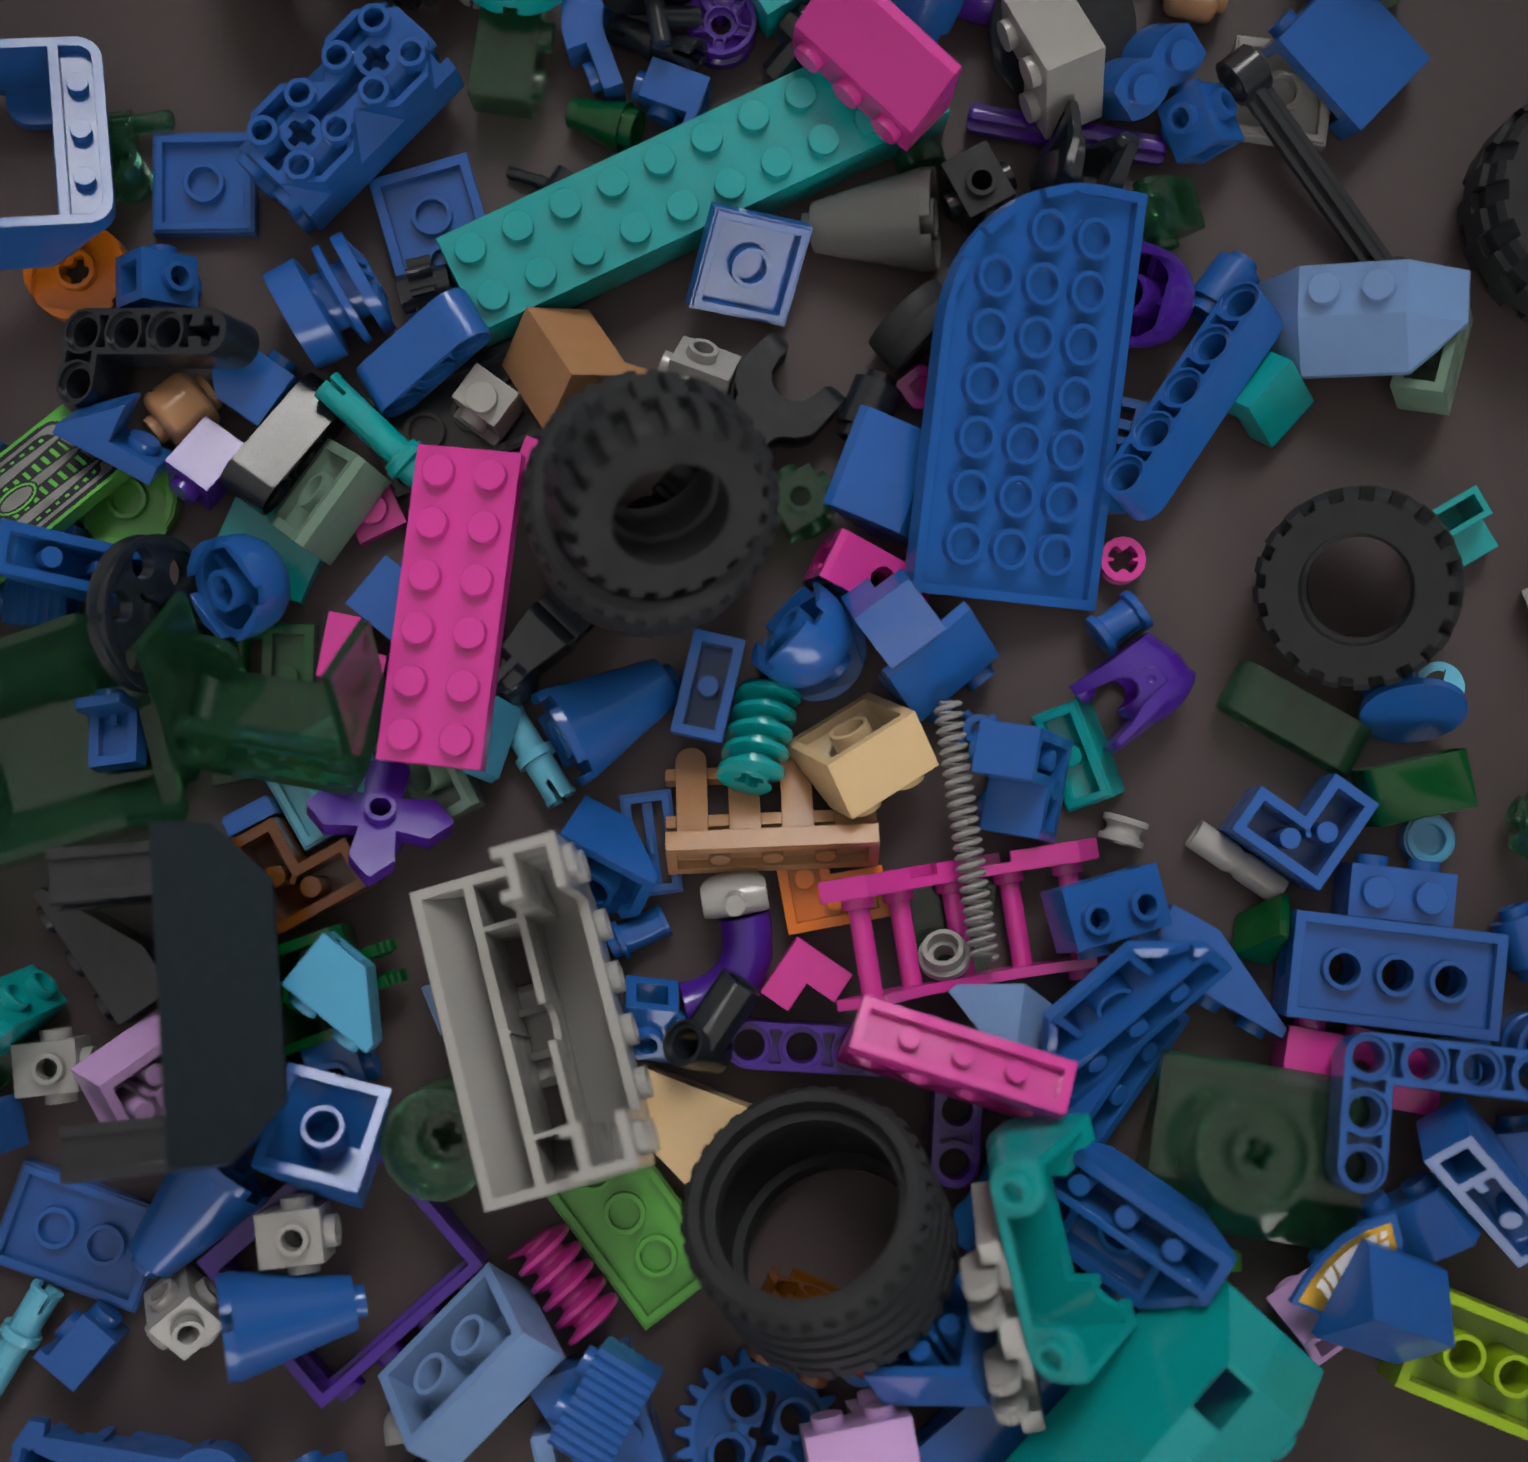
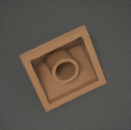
[502,307,631,427]

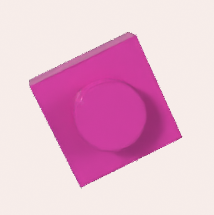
[355,476,408,547]

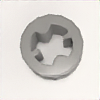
[1097,812,1149,850]

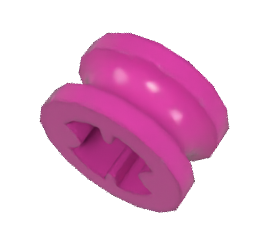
[1100,536,1146,586]

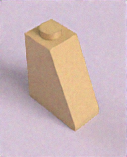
[646,1064,753,1185]

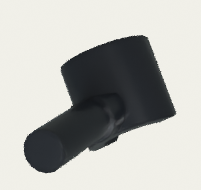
[506,165,574,189]

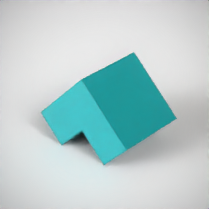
[1228,351,1314,448]
[1432,485,1499,567]

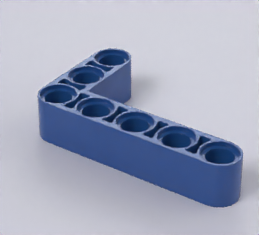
[1325,1032,1528,1193]

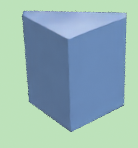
[948,984,1053,1050]

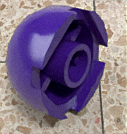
[1129,242,1196,348]

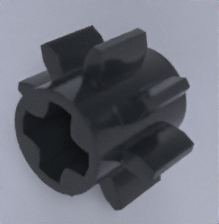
[395,254,455,315]

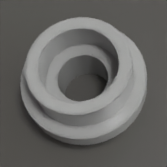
[918,929,971,981]

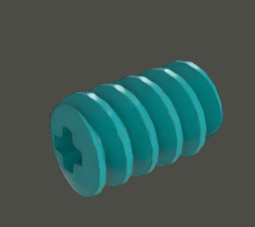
[717,678,802,796]

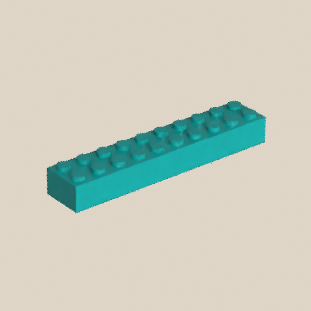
[436,67,950,348]

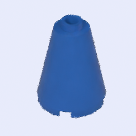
[531,658,681,786]
[129,1153,275,1279]
[215,1271,368,1384]

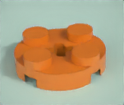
[23,229,127,322]

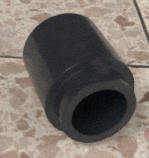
[836,369,902,441]

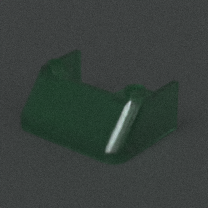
[133,591,386,795]

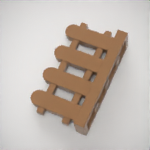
[665,748,880,875]

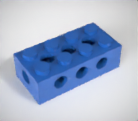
[1271,909,1509,1042]

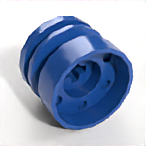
[263,231,396,371]

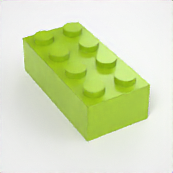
[1376,1287,1528,1441]

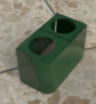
[1349,748,1479,827]

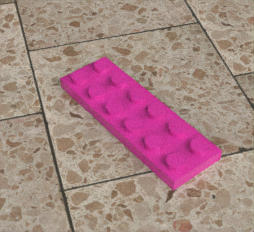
[376,444,526,772]

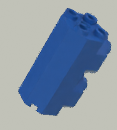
[235,1,465,235]

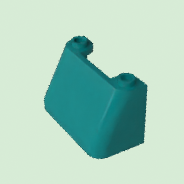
[986,1113,1137,1384]

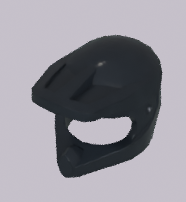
[1029,100,1140,192]

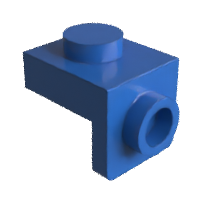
[75,688,148,773]

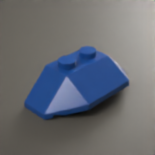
[1041,940,1233,1108]
[1052,1141,1238,1309]

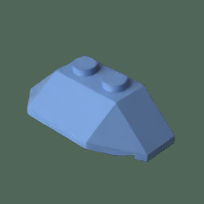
[1258,259,1471,379]

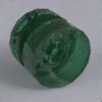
[380,1074,478,1202]

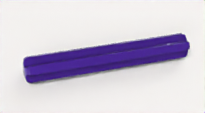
[966,103,1167,167]

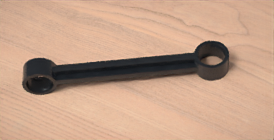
[1216,44,1408,262]

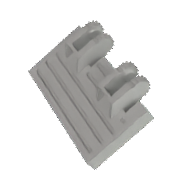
[960,1180,1046,1434]

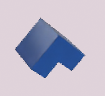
[841,568,946,669]

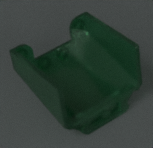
[0,613,200,871]

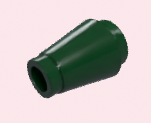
[565,97,645,153]

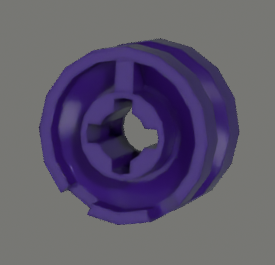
[686,0,757,70]

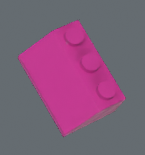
[792,0,962,152]

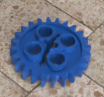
[671,1348,836,1462]

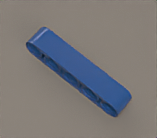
[1102,281,1283,521]

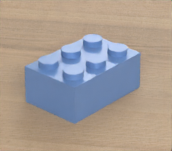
[377,1262,565,1462]

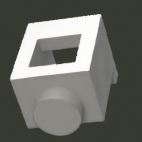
[452,363,526,448]

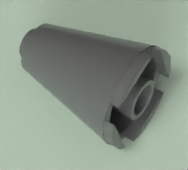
[801,166,943,272]

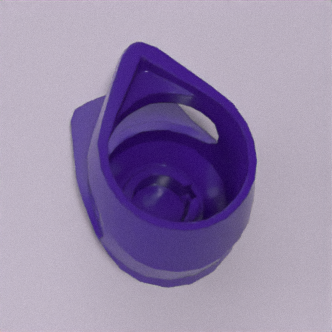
[1069,632,1196,754]

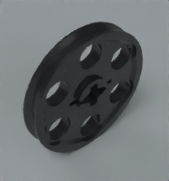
[86,534,215,693]

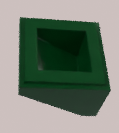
[1233,893,1291,966]

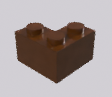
[230,817,381,936]

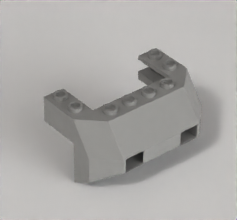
[409,830,660,1212]

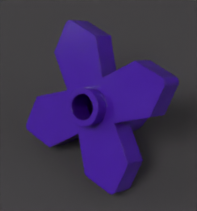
[306,758,453,886]

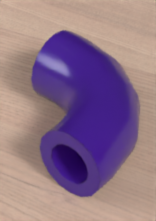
[678,909,773,1019]

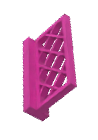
[836,995,1078,1120]

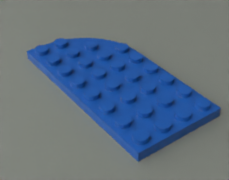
[905,183,1148,611]

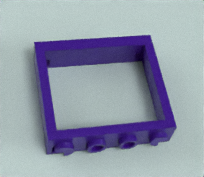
[196,1133,491,1409]

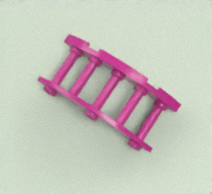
[818,837,1114,1012]

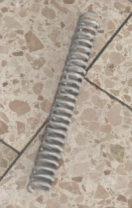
[933,700,1000,962]

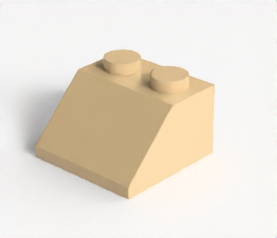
[784,692,939,820]

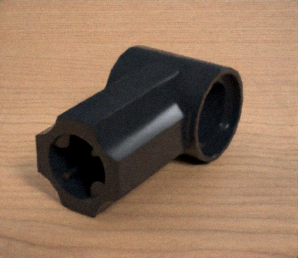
[663,968,761,1076]

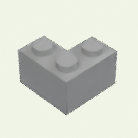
[997,0,1106,140]

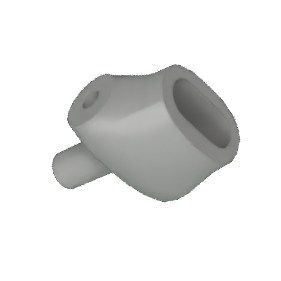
[700,871,770,919]

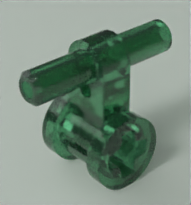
[109,109,176,205]

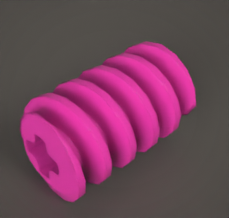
[507,1223,618,1346]

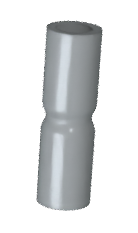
[1185,820,1290,900]

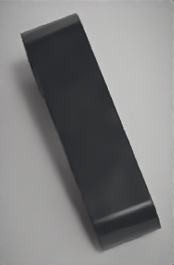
[56,307,260,408]

